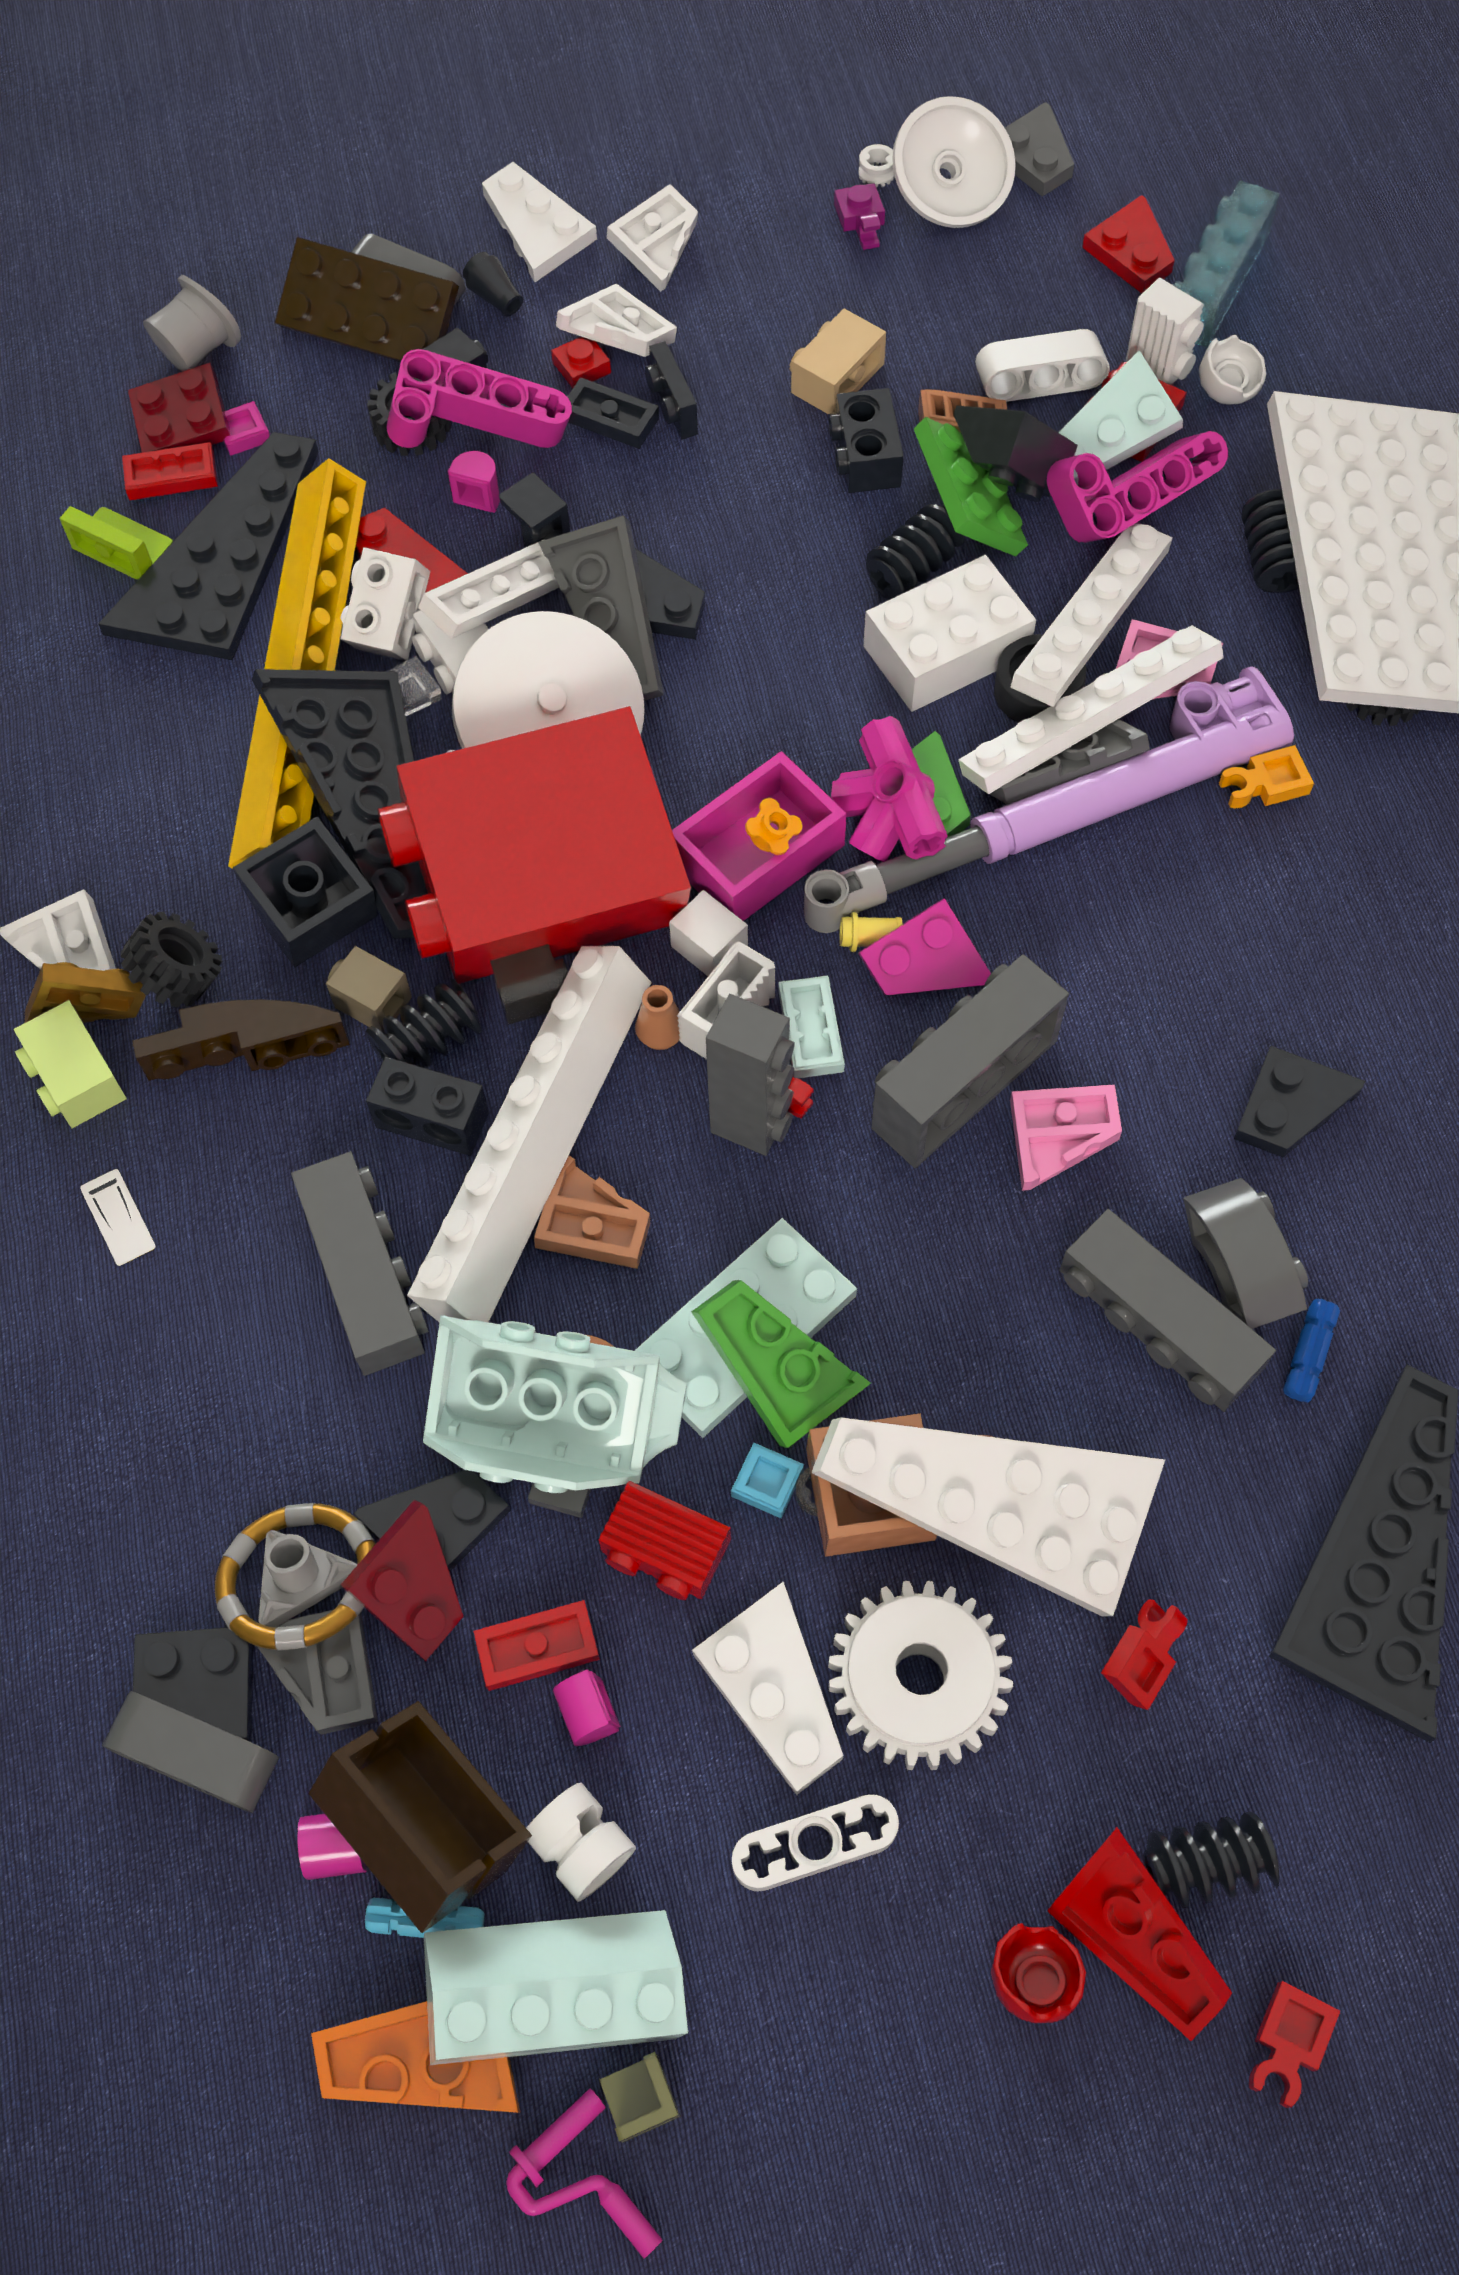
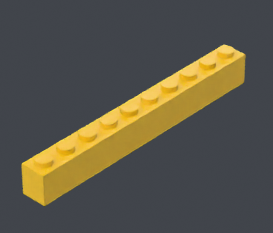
[228,458,366,869]

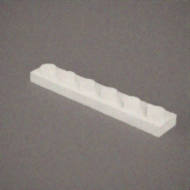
[1011,522,1172,707]
[958,625,1224,794]

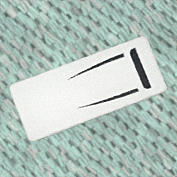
[80,1169,155,1266]

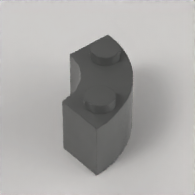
[1183,1178,1308,1329]

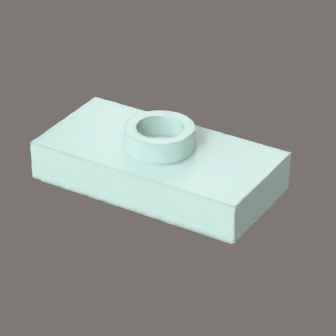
[778,976,845,1078]

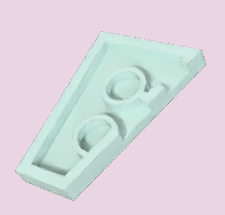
[1059,350,1183,485]

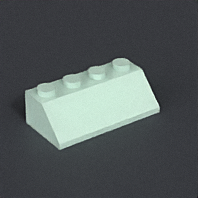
[424,1910,688,2065]

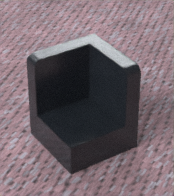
[499,472,570,548]

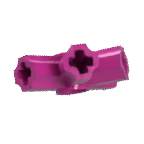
[831,716,948,862]

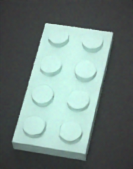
[635,1218,857,1438]

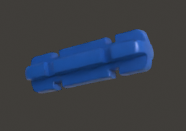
[1283,1299,1340,1403]

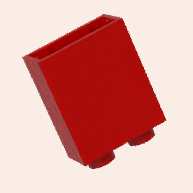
[378,706,691,984]

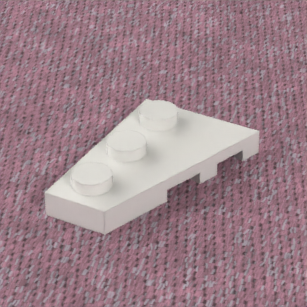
[482,162,597,282]
[692,1582,843,1795]

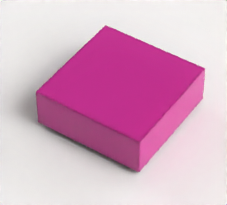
[224,401,270,456]

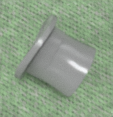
[143,275,241,372]

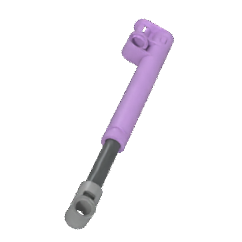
[804,666,1294,933]

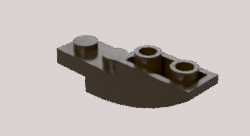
[132,999,350,1081]

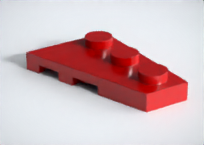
[355,507,468,593]
[1047,1827,1232,2041]

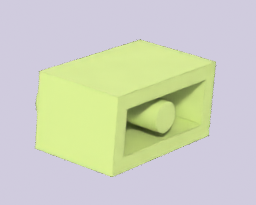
[14,1000,127,1128]

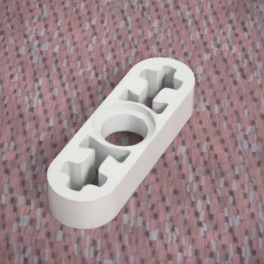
[732,1795,899,1891]

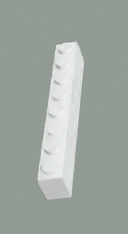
[407,946,652,1323]

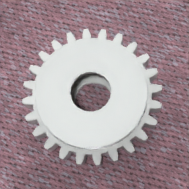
[828,1581,1013,1770]

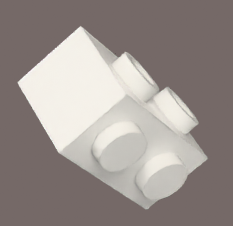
[340,547,430,661]

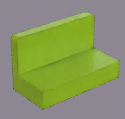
[59,506,173,580]

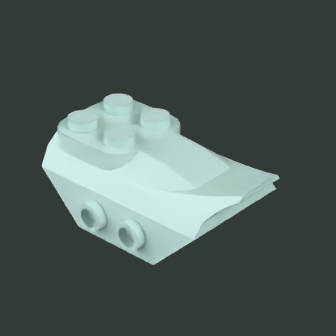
[423,1315,687,1493]

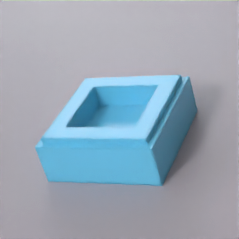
[731,1443,804,1519]

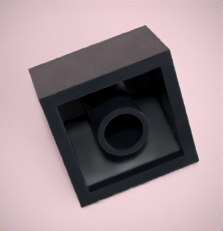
[954,405,1078,502]
[233,817,377,967]

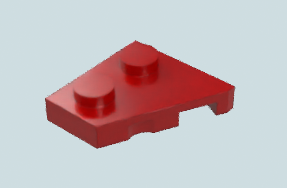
[1082,195,1175,293]

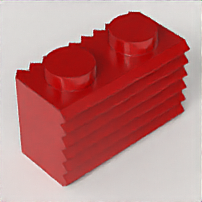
[599,1481,731,1600]

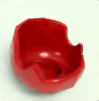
[991,1923,1086,2023]

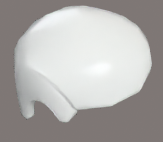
[1199,335,1266,404]

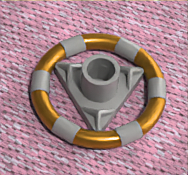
[215,1503,375,1651]

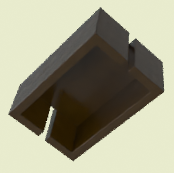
[308,1701,532,1933]

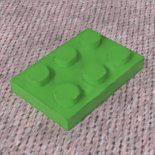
[914,417,1028,557]

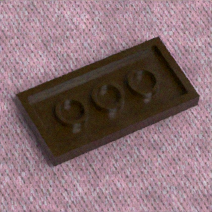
[275,237,459,362]

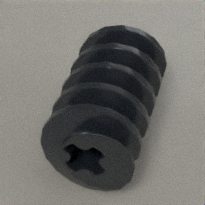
[1241,489,1299,593]
[866,504,964,600]
[365,979,482,1067]
[1143,1812,1280,1908]

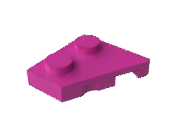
[858,899,991,995]

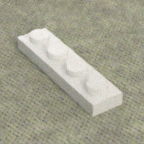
[418,540,559,639]

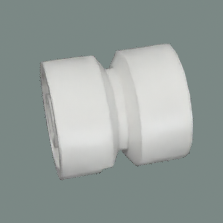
[526,1783,636,1902]

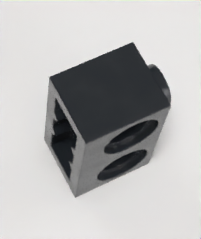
[828,388,904,493]
[366,1057,489,1156]

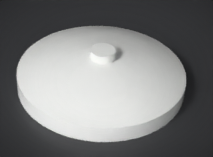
[452,611,644,749]

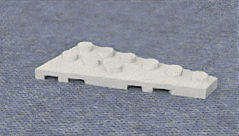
[811,1418,1165,1616]

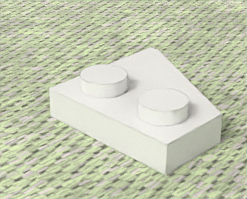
[607,184,698,292]
[556,284,677,357]
[0,889,116,971]

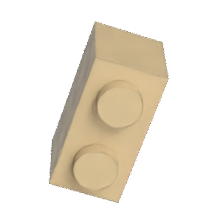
[790,308,886,414]

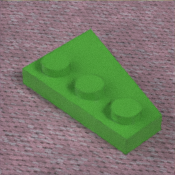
[691,1280,871,1448]

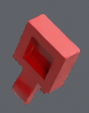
[1101,1599,1188,1710]

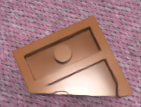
[534,1155,650,1269]

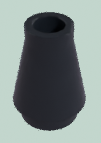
[463,252,523,317]

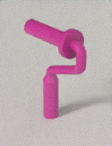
[506,2088,663,2259]

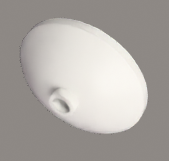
[892,96,1015,228]

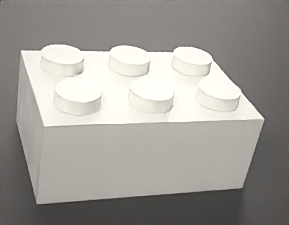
[864,555,1036,712]

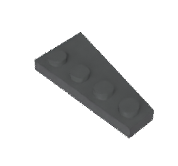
[538,515,664,701]

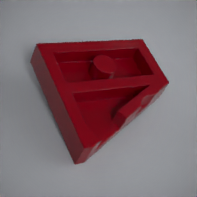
[341,1500,463,1661]

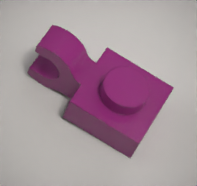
[834,183,885,250]

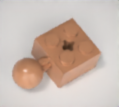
[806,1413,993,1557]

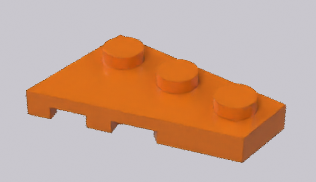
[311,2001,520,2113]

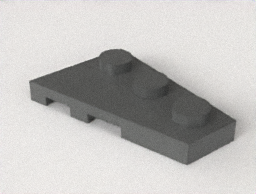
[978,719,1150,805]

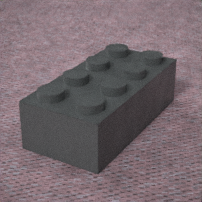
[871,954,1069,1169]

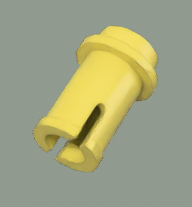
[839,912,902,952]

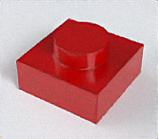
[551,336,611,389]

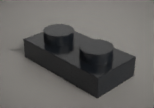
[645,341,698,440]
[568,377,659,449]

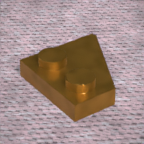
[25,962,146,1023]

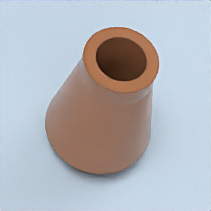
[635,985,680,1050]

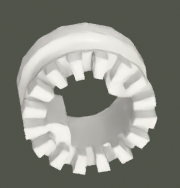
[859,144,894,187]

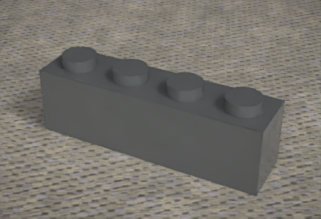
[706,993,795,1156]
[291,1151,429,1376]
[1059,1209,1276,1412]

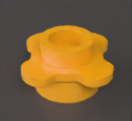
[745,798,802,855]

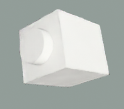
[669,890,748,976]

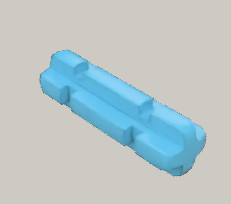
[365,1897,484,1938]

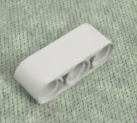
[975,329,1110,402]

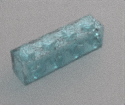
[1174,180,1280,348]

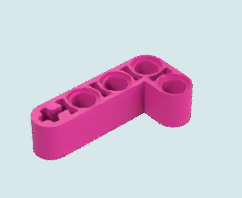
[387,349,572,448]
[1047,431,1228,543]

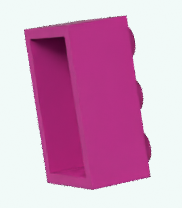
[672,751,847,921]

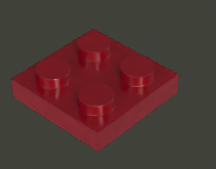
[128,363,230,453]

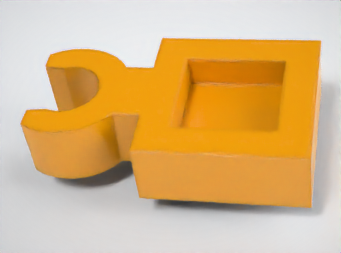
[1219,745,1314,808]

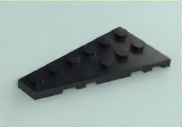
[98,432,319,661]
[252,669,428,939]
[1268,1365,1458,1743]

